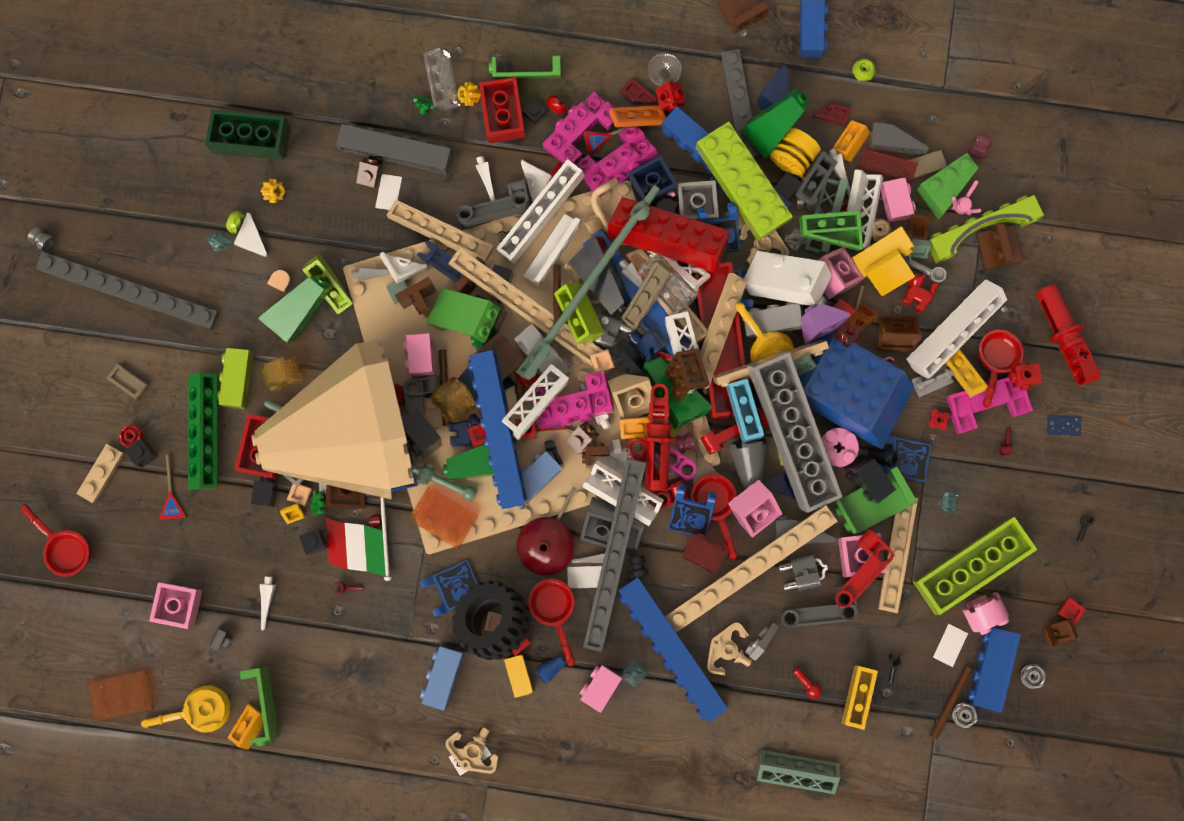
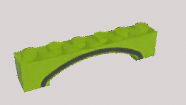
[929,195,1044,264]

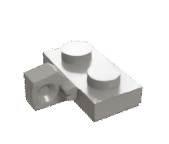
[600,439,637,477]
[745,623,779,661]

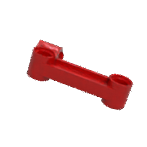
[700,406,768,455]
[626,438,690,509]
[835,528,894,608]

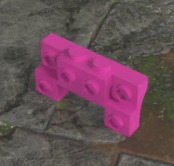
[542,92,614,164]
[575,126,658,197]
[531,371,615,429]
[946,377,1033,435]

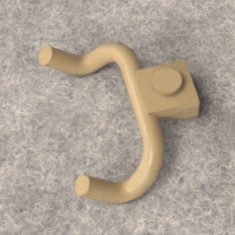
[582,178,627,246]

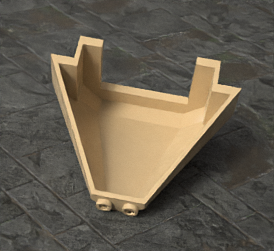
[251,339,414,499]

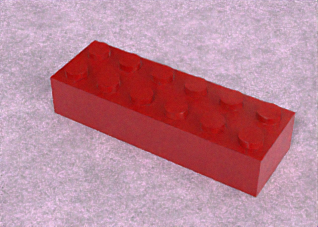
[607,197,730,273]

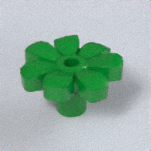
[413,95,437,115]
[310,491,325,516]

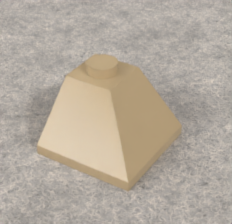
[607,374,652,418]

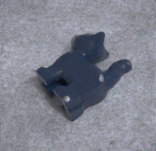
[628,320,668,361]
[448,413,481,447]

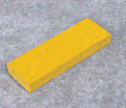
[945,349,988,398]

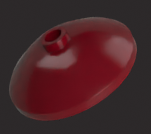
[516,517,575,575]

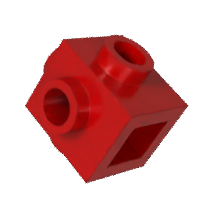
[656,81,687,112]
[1009,362,1042,391]

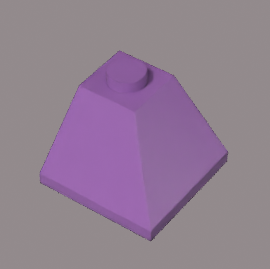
[801,304,850,344]

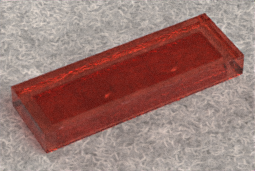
[858,148,918,182]
[833,304,879,348]

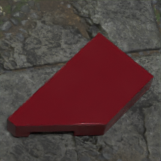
[620,78,658,105]
[812,103,851,127]

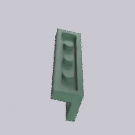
[804,178,848,255]
[757,750,840,794]

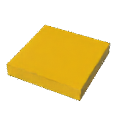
[864,250,915,296]

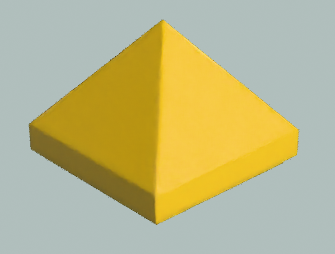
[280,503,305,524]

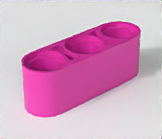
[654,441,696,481]

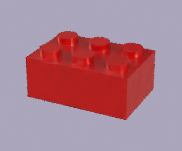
[479,77,525,143]
[234,414,278,480]

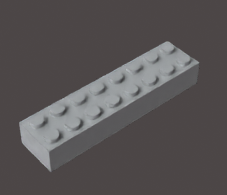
[747,351,842,513]

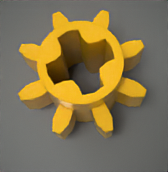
[458,82,481,106]
[261,179,285,203]

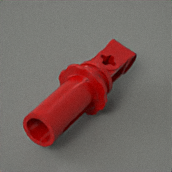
[1035,284,1101,385]
[639,383,677,491]

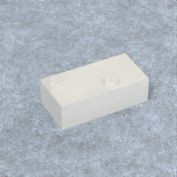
[744,251,832,307]

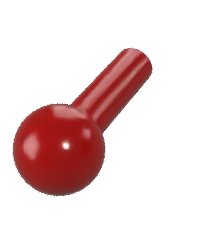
[792,667,822,699]

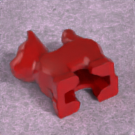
[900,273,939,314]

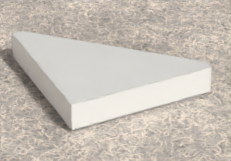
[521,160,552,202]
[234,212,268,258]
[380,252,428,284]

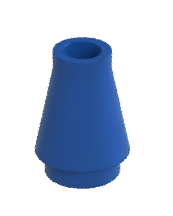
[535,655,565,683]

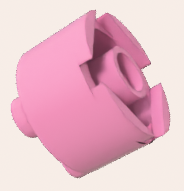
[821,428,859,469]
[962,592,1009,635]

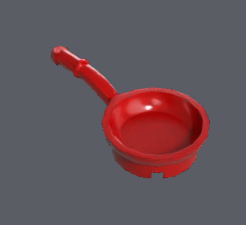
[978,329,1024,408]
[691,474,738,560]
[21,504,90,577]
[528,579,575,666]

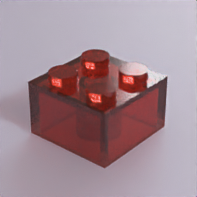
[680,533,728,574]

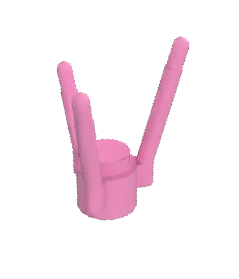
[951,181,981,215]

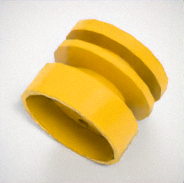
[770,128,821,178]

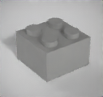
[677,180,719,221]

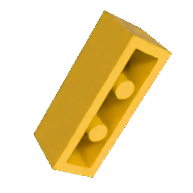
[852,226,916,278]
[841,665,878,730]

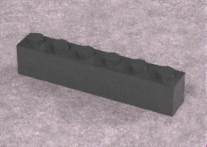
[336,123,452,175]

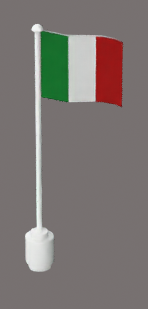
[326,497,392,581]

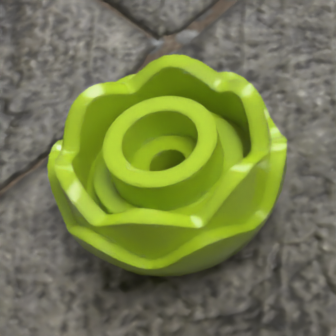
[852,58,876,81]
[226,211,244,234]

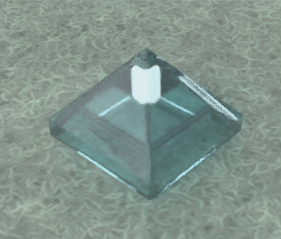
[206,232,232,251]
[939,492,957,514]
[620,660,647,688]

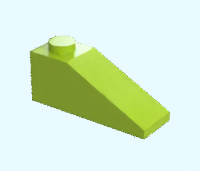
[302,254,353,314]

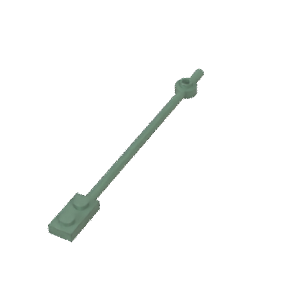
[516,185,660,380]

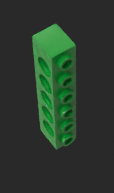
[188,372,217,490]

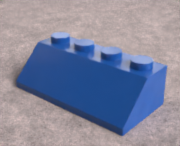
[968,628,1021,713]

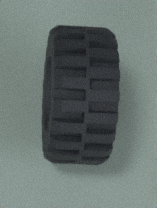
[452,580,531,661]

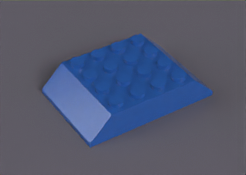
[797,332,914,450]

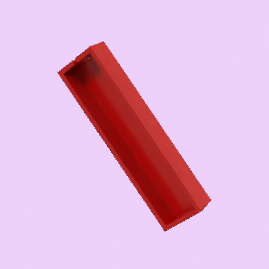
[693,262,745,420]

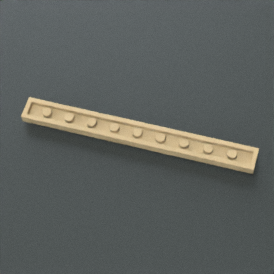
[448,248,616,374]
[665,505,838,633]

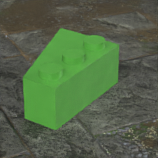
[916,153,978,220]
[799,211,863,251]

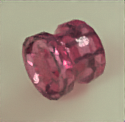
[968,136,992,158]
[675,432,696,454]

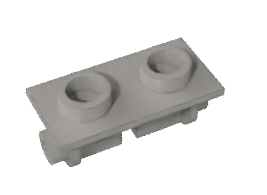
[911,365,954,397]

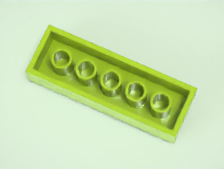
[695,122,793,242]
[913,517,1037,615]

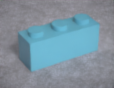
[726,379,764,443]

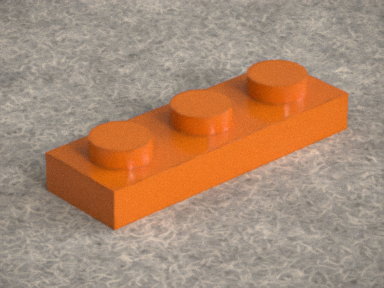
[609,105,666,127]

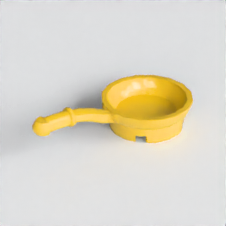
[736,303,794,362]
[141,685,231,733]

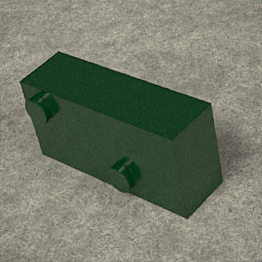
[205,110,290,160]

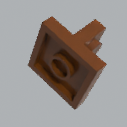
[975,223,1023,271]
[395,277,437,318]
[877,316,922,351]

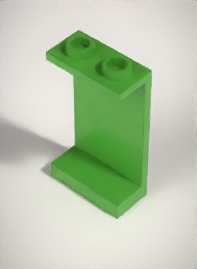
[489,56,562,79]
[427,288,501,343]
[834,467,917,536]
[240,667,279,746]

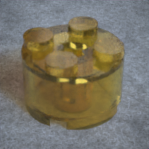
[259,354,303,392]
[430,377,475,422]

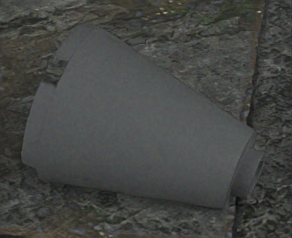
[728,438,767,489]

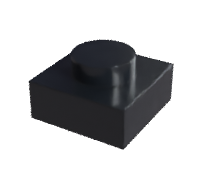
[522,97,548,124]

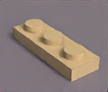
[76,444,125,503]

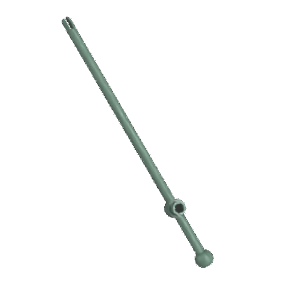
[264,400,477,501]

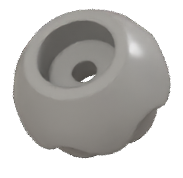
[1021,664,1046,689]
[952,703,978,728]

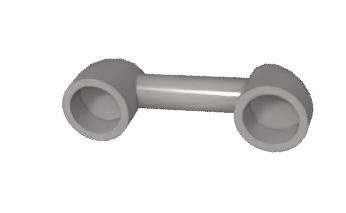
[902,255,947,283]

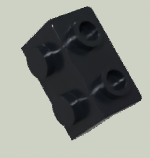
[610,338,646,377]

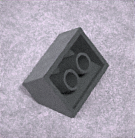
[580,497,645,556]

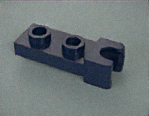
[417,240,463,283]

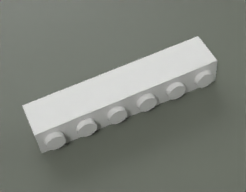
[496,159,585,264]
[907,279,1007,380]

